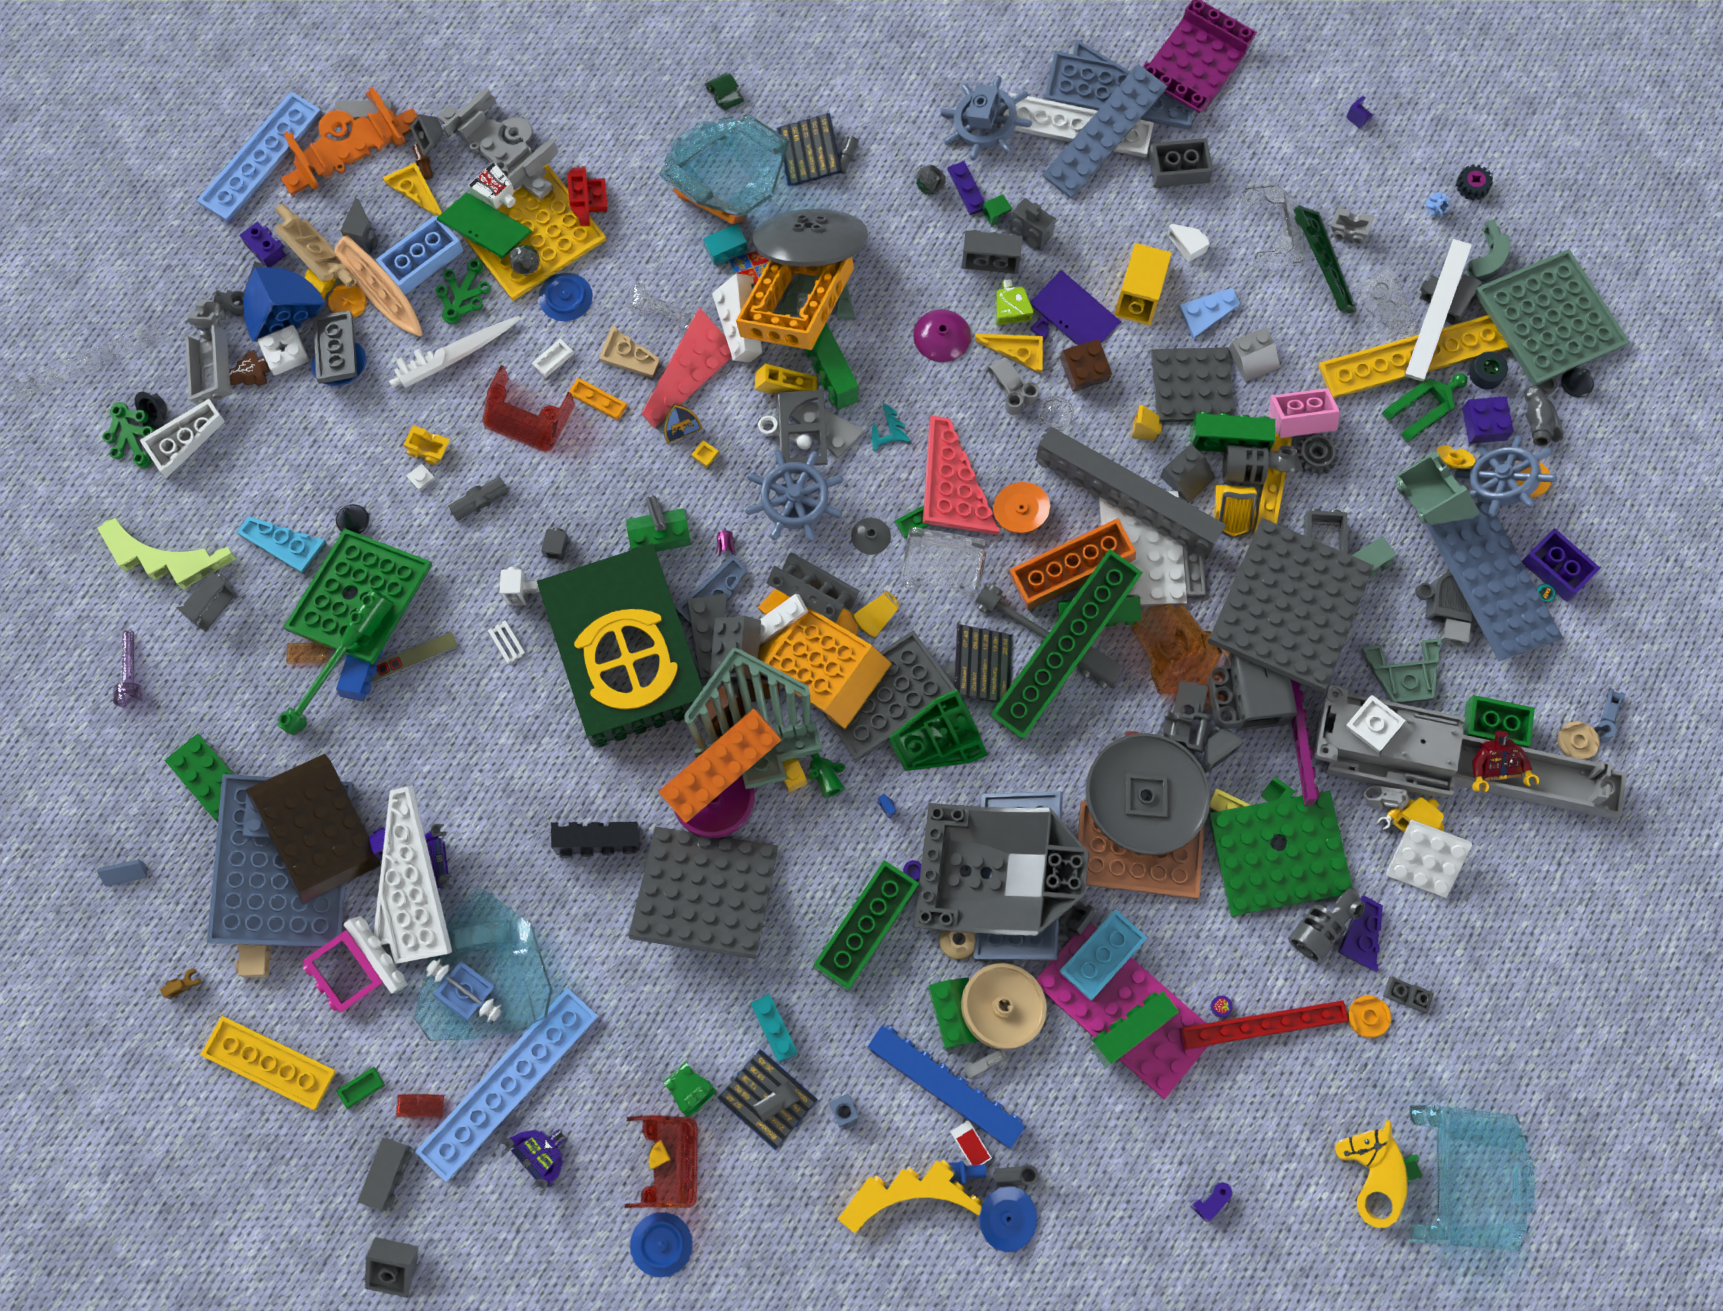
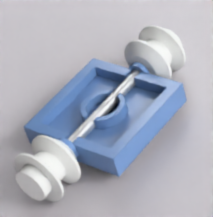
[426,959,502,1023]

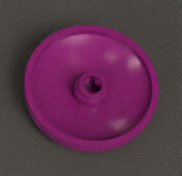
[674,775,755,838]

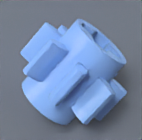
[1426,192,1450,217]

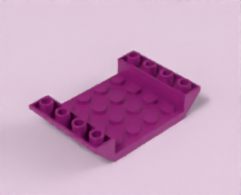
[1143,0,1257,113]

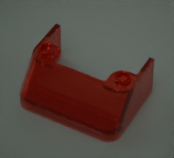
[482,365,575,452]
[625,1115,698,1208]

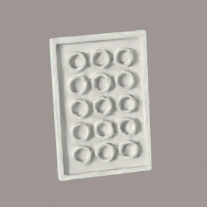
[1099,491,1187,606]

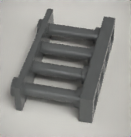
[766,552,860,623]

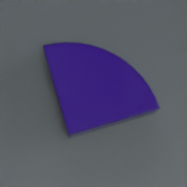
[1030,316,1049,342]

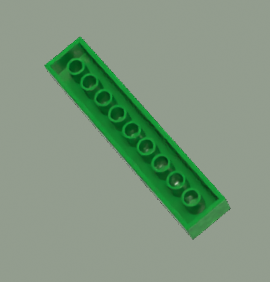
[990,549,1143,740]

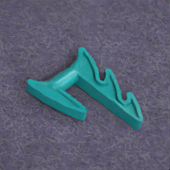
[871,403,910,452]

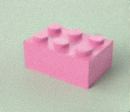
[1269,388,1340,438]

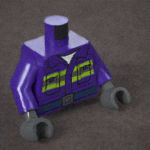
[424,824,452,889]
[497,1129,567,1196]

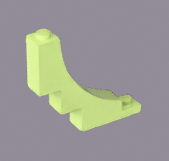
[97,518,236,589]

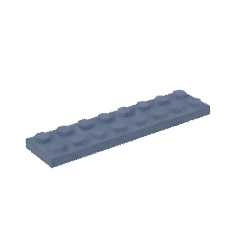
[1043,64,1167,199]

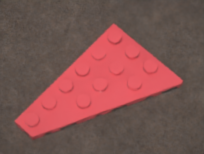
[923,415,1000,535]

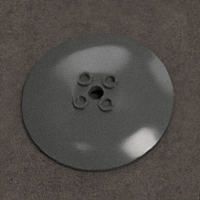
[753,209,868,267]
[1086,733,1210,855]

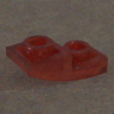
[396,1094,444,1119]

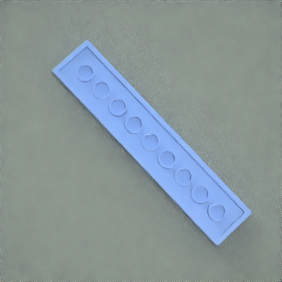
[415,988,599,1182]

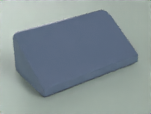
[97,860,147,886]

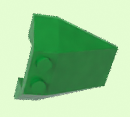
[889,689,988,771]

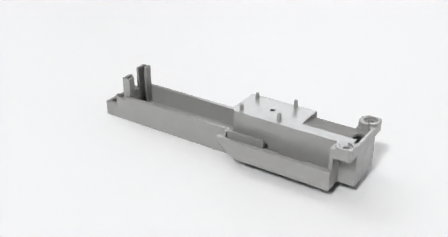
[1313,685,1627,820]

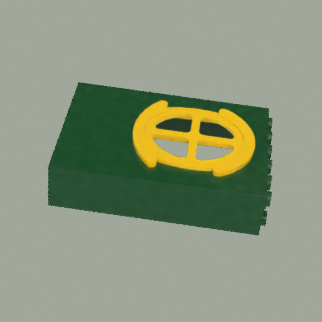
[537,543,703,748]

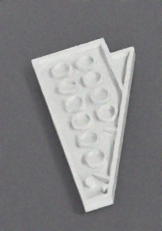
[374,785,452,964]

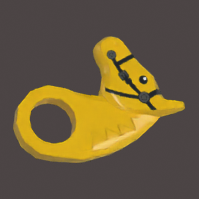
[1335,1120,1408,1228]

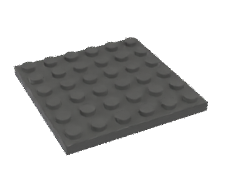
[629,827,778,959]

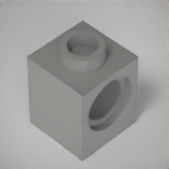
[1440,618,1473,648]

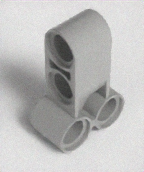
[988,357,1039,415]

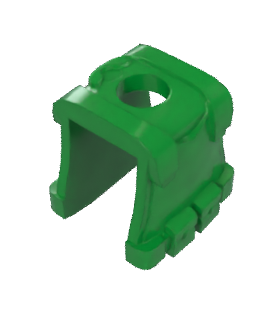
[663,1062,716,1117]

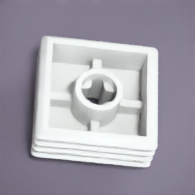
[258,325,309,375]

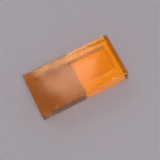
[286,642,329,664]

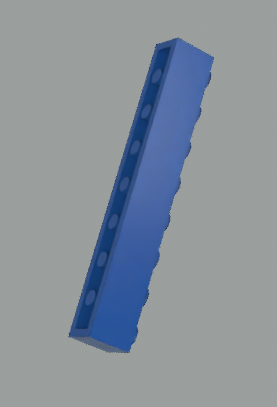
[867,1025,1025,1149]

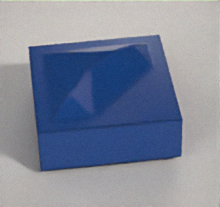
[878,794,896,818]

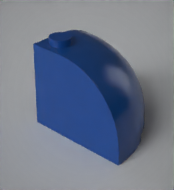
[244,267,325,342]

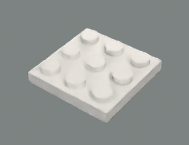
[1386,820,1472,898]

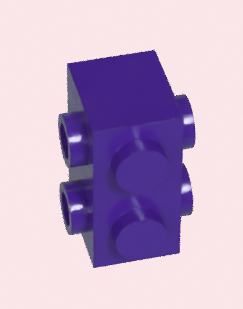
[239,221,286,267]

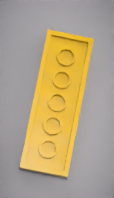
[200,1016,337,1111]

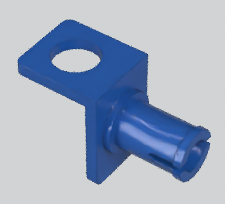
[948,1161,986,1185]

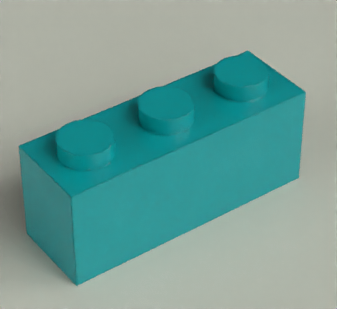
[750,994,798,1064]

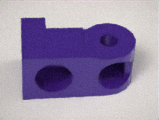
[1190,1182,1232,1222]

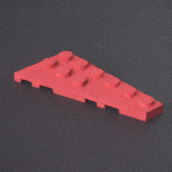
[641,307,732,428]

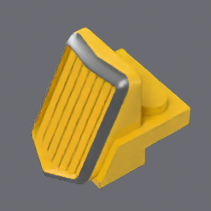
[1214,485,1257,538]

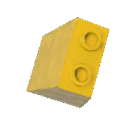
[1114,243,1172,326]

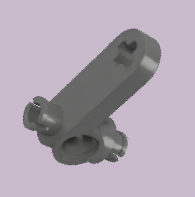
[213,261,263,316]

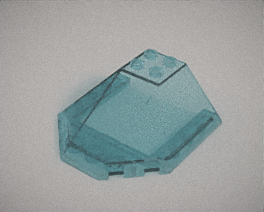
[660,114,789,217]

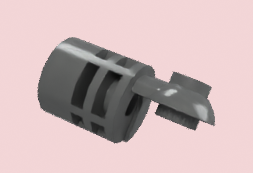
[1222,445,1302,484]
[1288,888,1365,963]

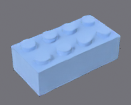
[375,215,464,295]

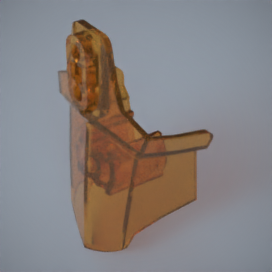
[1132,604,1222,712]

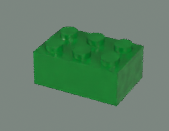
[1463,695,1535,748]

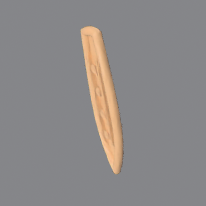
[334,235,423,337]

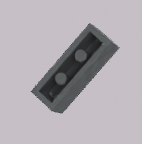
[357,1137,412,1211]

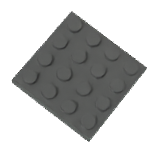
[1151,347,1235,422]

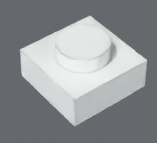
[407,464,435,491]

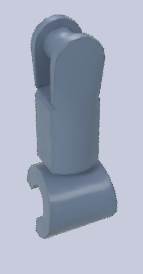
[1594,688,1624,743]

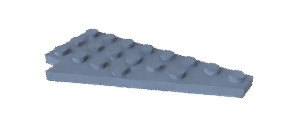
[1044,40,1193,130]

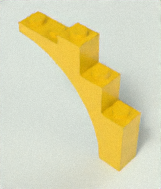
[837,1159,983,1233]

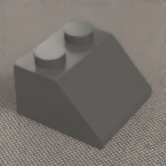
[340,198,378,255]
[1160,444,1216,503]
[365,1237,418,1298]

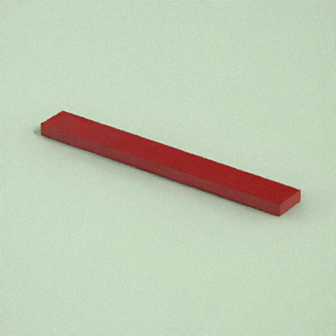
[1180,1000,1349,1050]

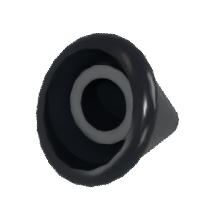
[1561,368,1594,398]
[336,504,369,534]

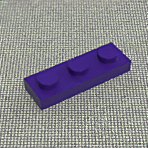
[947,161,985,216]

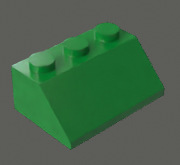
[626,508,692,552]
[928,977,979,1051]

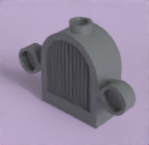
[1415,570,1473,623]

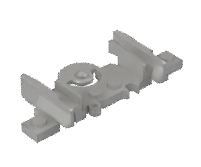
[437,88,558,200]

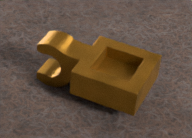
[160,969,202,999]

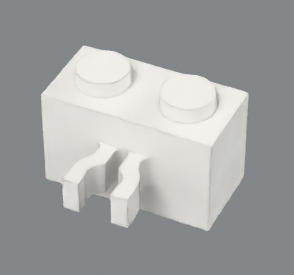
[500,567,540,605]

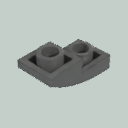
[1383,977,1434,1013]

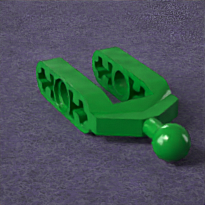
[1382,373,1468,443]

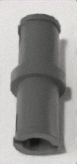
[839,136,859,174]

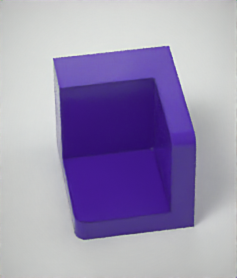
[1346,96,1373,129]

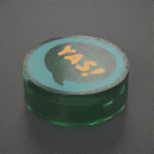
[1536,583,1556,604]

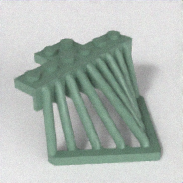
[684,647,823,789]

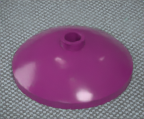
[913,309,971,362]

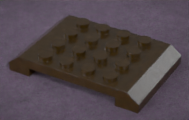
[246,754,381,904]

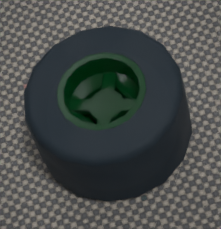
[1469,351,1508,390]

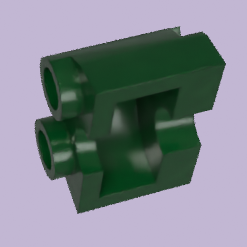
[705,72,744,111]

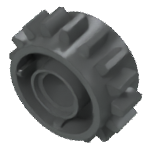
[1296,433,1339,476]

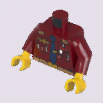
[1472,731,1539,792]

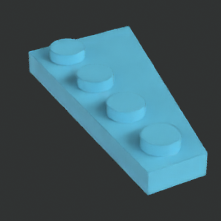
[237,516,327,574]

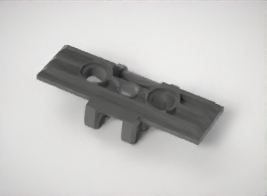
[1160,680,1212,755]

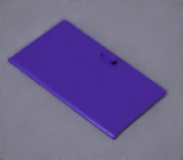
[1030,270,1122,345]

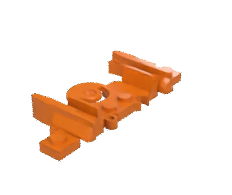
[281,87,418,196]

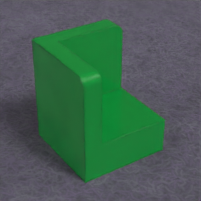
[982,194,1012,227]
[1261,777,1295,802]
[1403,1154,1422,1183]

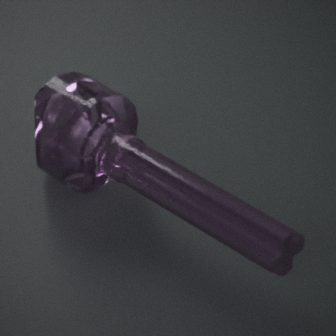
[113,630,143,707]

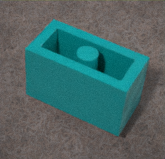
[703,224,748,265]

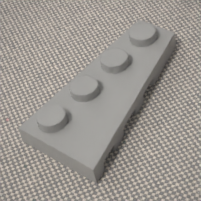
[791,401,865,458]

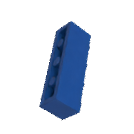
[336,649,383,701]

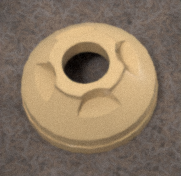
[939,930,975,960]

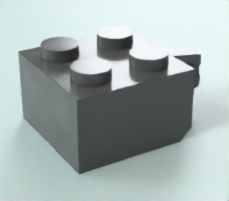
[1009,198,1056,250]

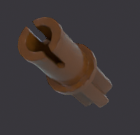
[412,144,433,180]

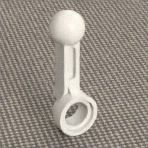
[758,416,812,450]

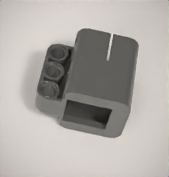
[1207,653,1298,731]

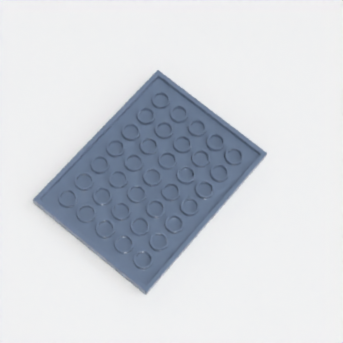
[207,774,353,949]

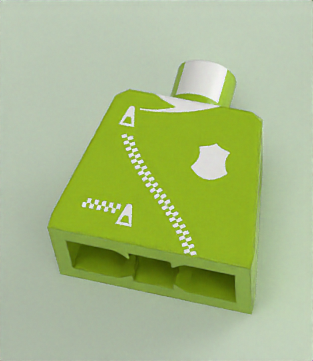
[996,279,1033,326]

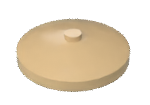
[961,963,1047,1050]

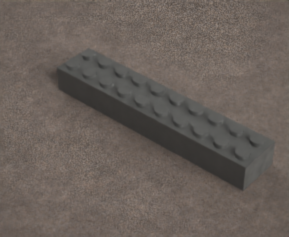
[1035,426,1226,557]

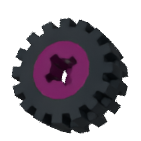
[1456,164,1493,200]

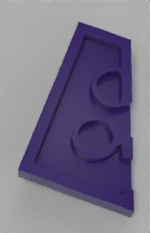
[1337,896,1383,972]

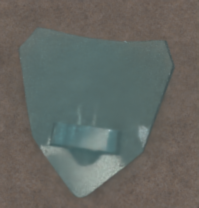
[414,889,553,1041]

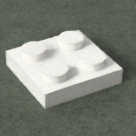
[1345,695,1406,753]

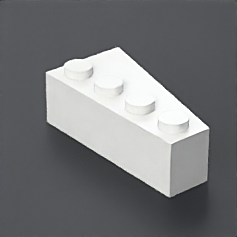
[712,273,762,363]
[140,399,225,478]

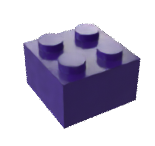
[1462,396,1514,444]

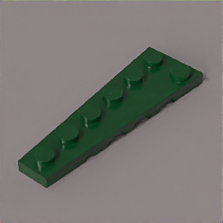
[1293,205,1356,313]

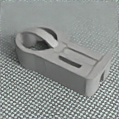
[1364,785,1409,810]
[964,1050,1008,1080]

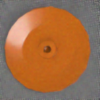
[993,482,1050,534]

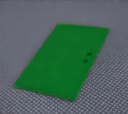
[437,192,532,259]

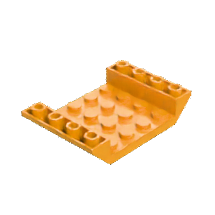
[758,606,892,729]

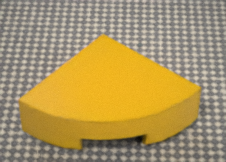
[649,1140,671,1170]

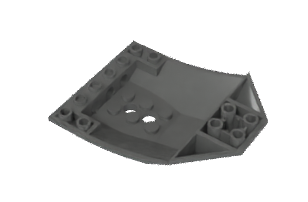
[914,803,1089,935]

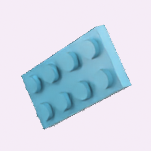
[1059,909,1148,1001]

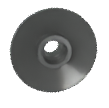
[851,518,891,555]

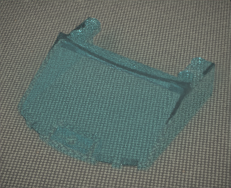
[1410,1105,1535,1251]

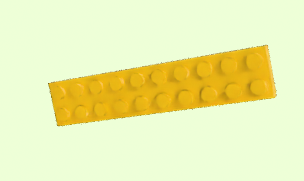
[1318,315,1510,399]

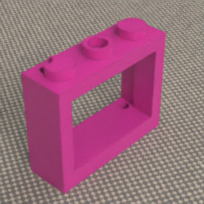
[302,930,383,1013]

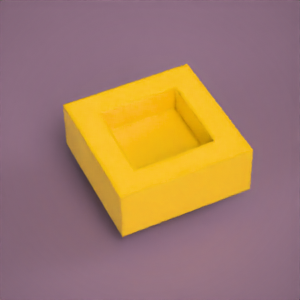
[691,440,719,468]

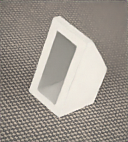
[1167,224,1210,263]

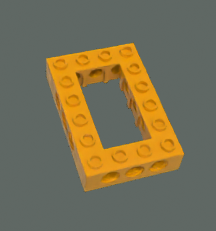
[736,257,854,350]

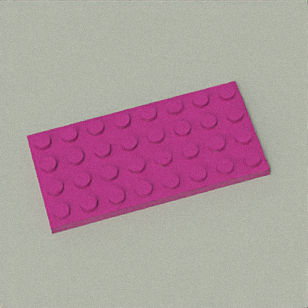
[1036,923,1208,1099]

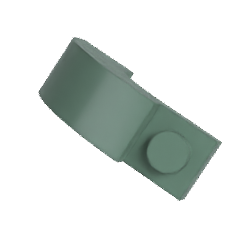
[1466,219,1510,282]

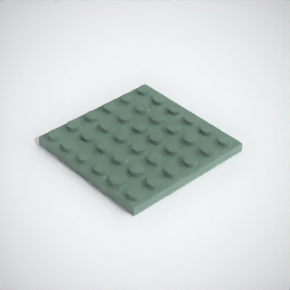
[1475,249,1630,385]

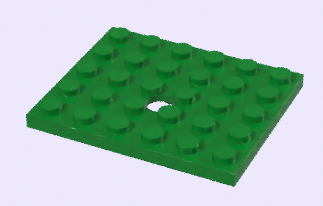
[283,528,432,665]
[1208,791,1352,916]

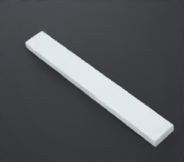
[1405,239,1472,382]

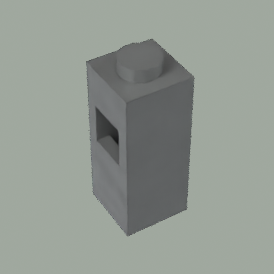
[1445,274,1482,325]

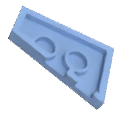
[1179,288,1240,340]

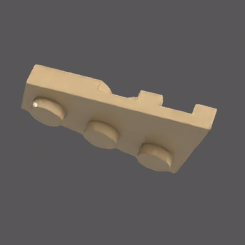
[599,325,660,379]

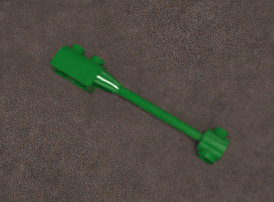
[277,589,394,736]

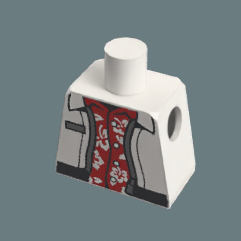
[468,162,516,209]

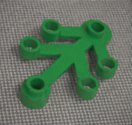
[435,259,491,324]
[102,402,155,469]

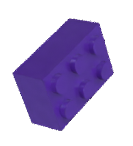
[1522,528,1600,602]

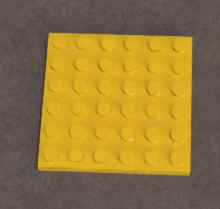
[460,164,607,301]

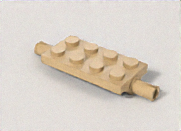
[274,204,357,288]

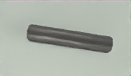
[646,495,666,532]

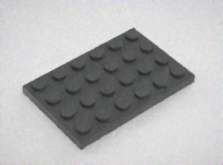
[822,630,956,762]

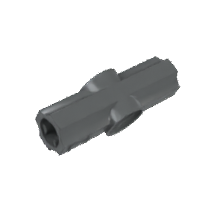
[448,476,509,521]

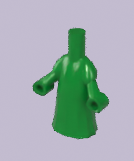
[808,753,845,798]

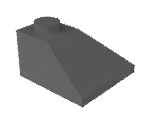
[1202,728,1244,774]

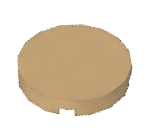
[1557,721,1600,760]

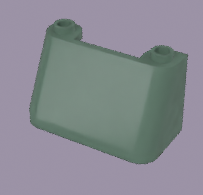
[1394,451,1480,526]

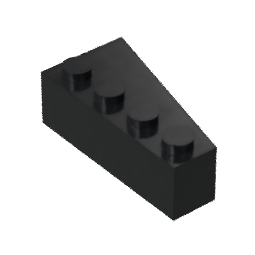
[551,822,640,858]

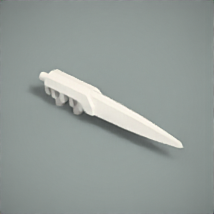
[389,316,520,388]

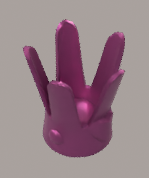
[715,528,736,557]

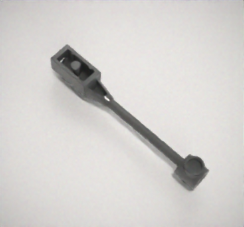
[975,583,1125,689]

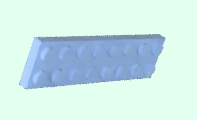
[197,92,322,223]

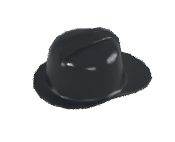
[134,391,167,434]

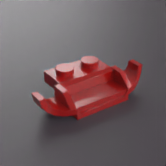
[567,166,608,226]

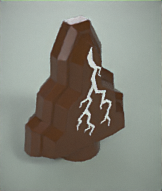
[229,350,270,386]

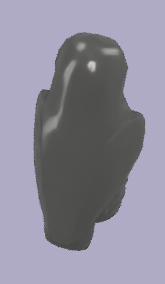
[1524,385,1564,446]

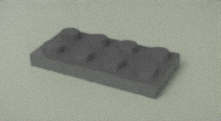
[312,310,358,384]

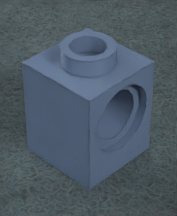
[829,1093,859,1130]

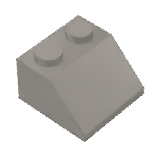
[1229,327,1280,382]

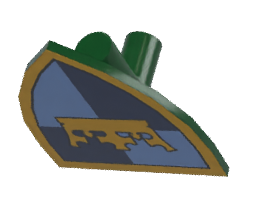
[663,404,703,444]

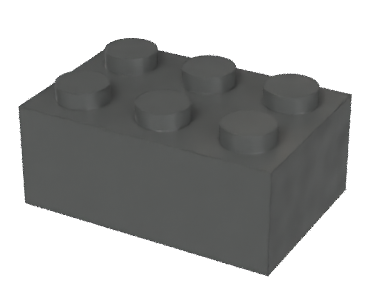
[1148,138,1213,188]
[961,230,1023,274]
[709,616,761,682]

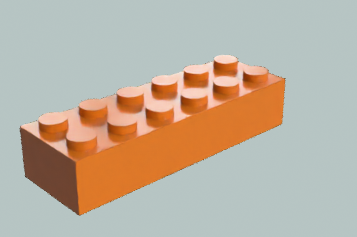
[1009,518,1136,611]
[658,708,782,824]

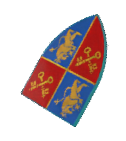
[729,251,769,287]

